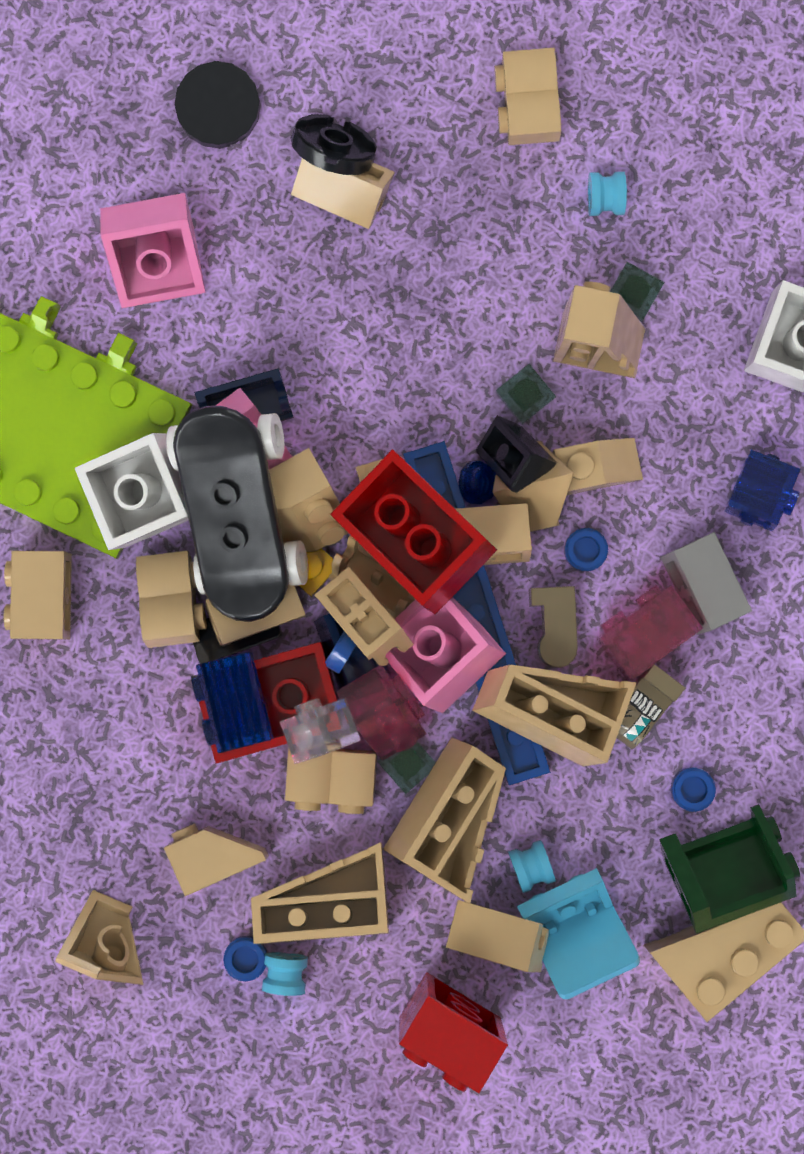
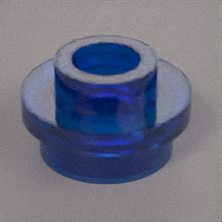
[458,461,496,504]

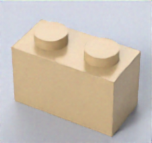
[4,551,72,640]

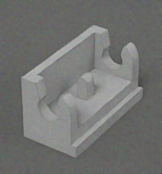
[660,532,752,635]

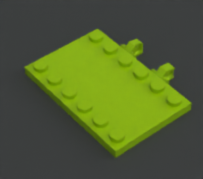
[0,296,192,559]

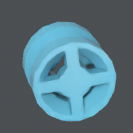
[587,172,627,216]
[508,840,556,893]
[262,952,308,996]

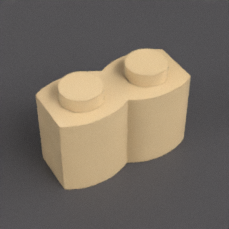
[494,48,561,145]
[136,550,207,648]
[285,746,377,814]

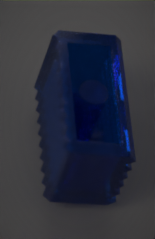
[191,652,274,753]

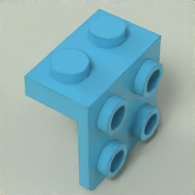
[517,868,640,999]

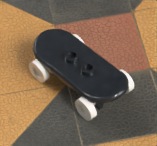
[166,406,308,622]

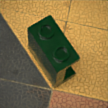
[659,804,800,934]

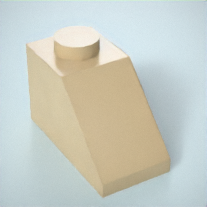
[552,438,643,495]
[164,823,269,896]

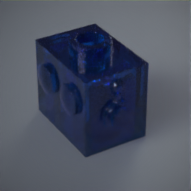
[724,449,801,531]

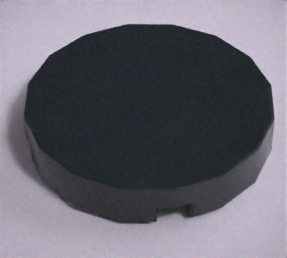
[174,61,261,149]
[291,114,377,175]

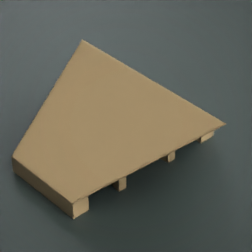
[493,441,574,532]
[55,890,144,985]

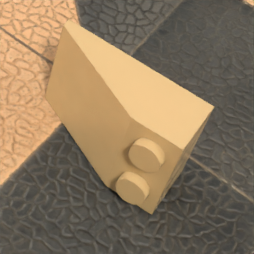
[269,448,348,552]

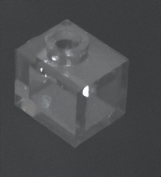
[280,698,361,764]

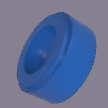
[564,528,608,572]
[325,631,356,674]
[671,767,716,812]
[223,936,267,982]

